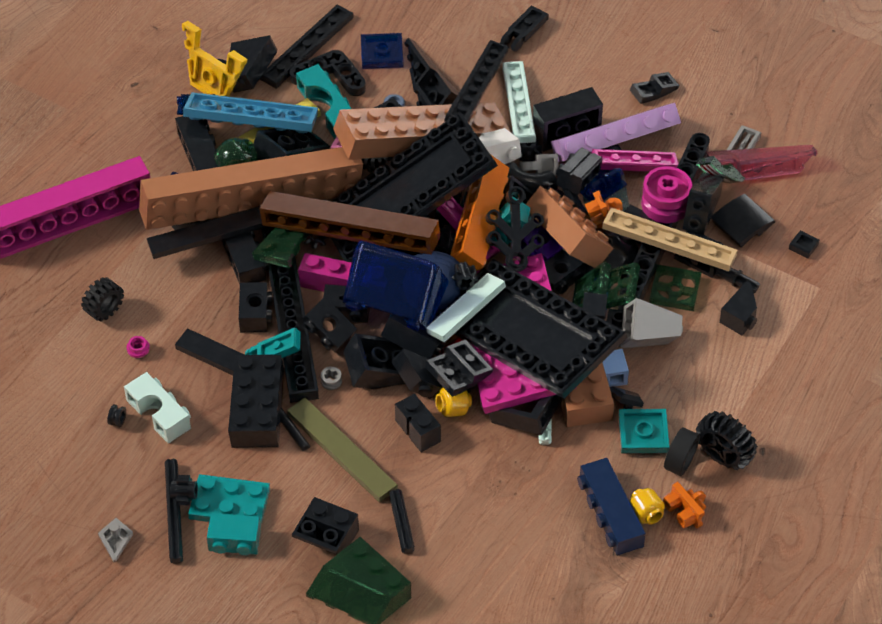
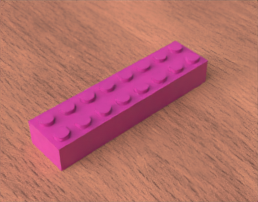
[0,156,150,259]

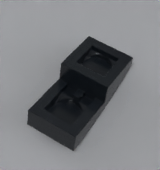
[630,72,679,104]

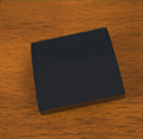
[711,194,775,247]
[425,339,493,397]

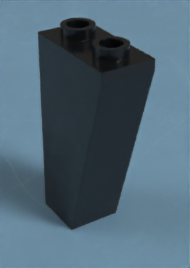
[682,172,724,234]

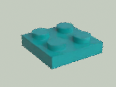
[618,409,670,453]

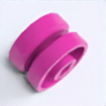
[641,166,693,223]

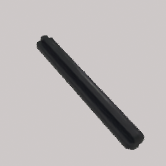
[165,458,183,564]

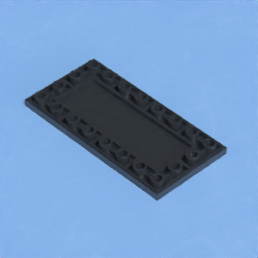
[330,112,498,264]
[431,259,627,399]

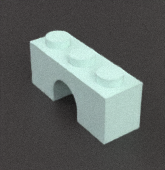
[124,372,191,444]

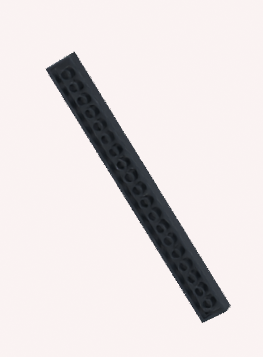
[261,226,319,403]

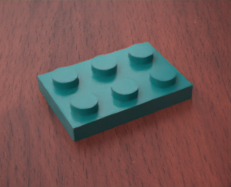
[188,474,270,525]

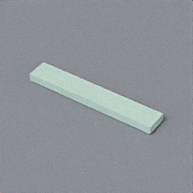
[502,61,536,143]

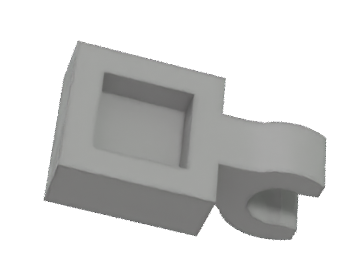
[519,153,559,175]

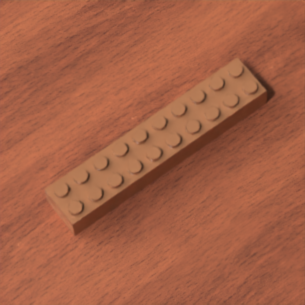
[139,147,363,230]

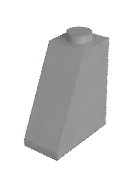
[620,298,683,348]

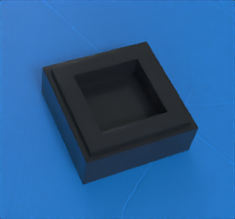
[789,230,820,258]

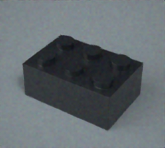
[533,87,603,152]

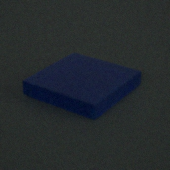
[361,33,404,69]

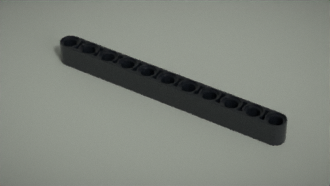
[618,133,710,310]

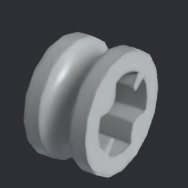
[321,366,342,390]

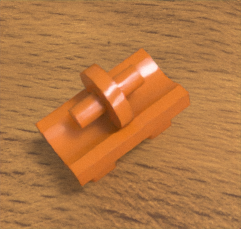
[584,190,623,228]
[663,482,706,528]

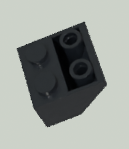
[292,497,359,554]

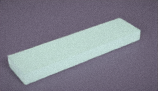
[426,273,506,342]

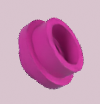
[126,336,150,358]

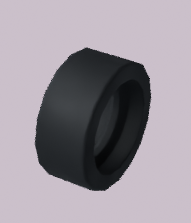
[664,427,700,476]

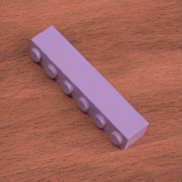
[551,103,681,162]

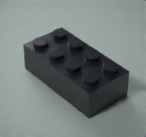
[228,354,284,448]

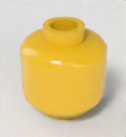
[435,388,472,417]
[629,488,665,525]

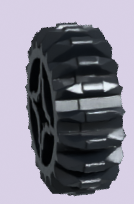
[696,411,758,470]

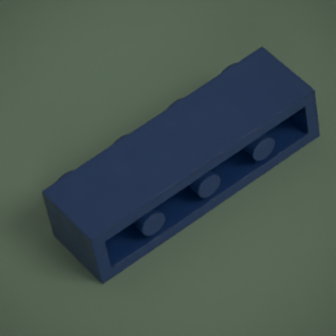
[577,458,646,556]

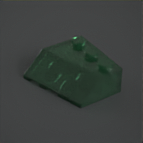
[306,537,412,624]

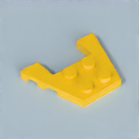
[182,21,247,97]

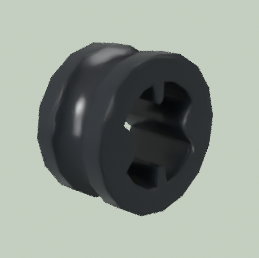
[107,404,127,428]

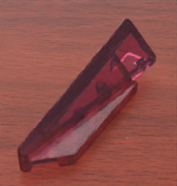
[707,145,818,181]

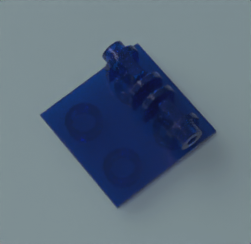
[580,168,627,202]

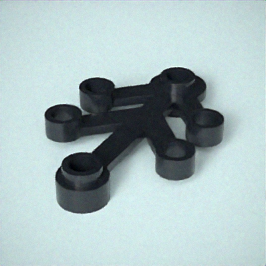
[485,186,545,272]

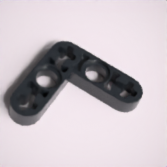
[290,50,366,96]

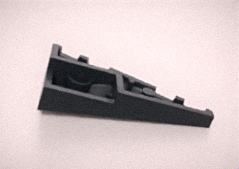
[404,38,459,106]

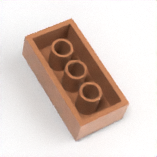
[526,186,614,269]
[560,363,614,428]

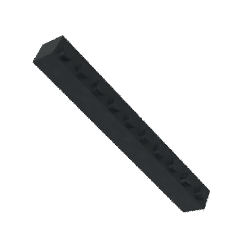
[175,116,268,285]

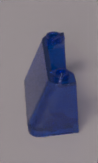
[343,241,449,331]

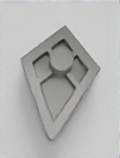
[98,518,133,563]

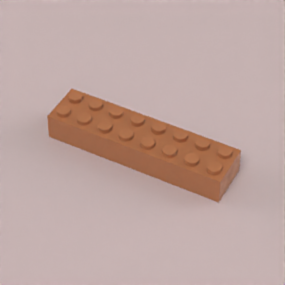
[333,102,511,159]

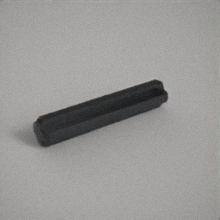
[389,489,415,554]

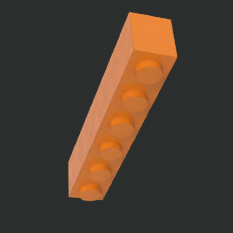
[450,154,510,271]

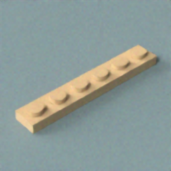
[602,208,737,271]

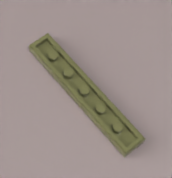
[287,398,398,503]

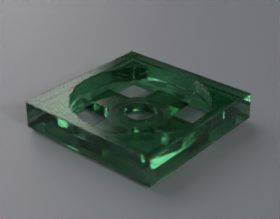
[572,262,611,308]
[594,262,640,309]
[649,264,702,311]

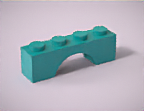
[296,64,351,139]

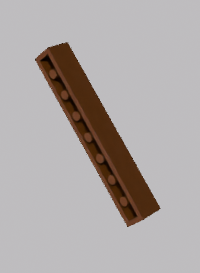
[260,191,440,255]

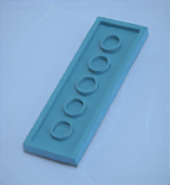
[183,92,318,133]

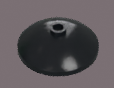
[585,228,639,282]

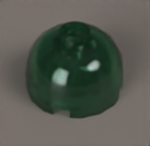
[214,137,258,167]

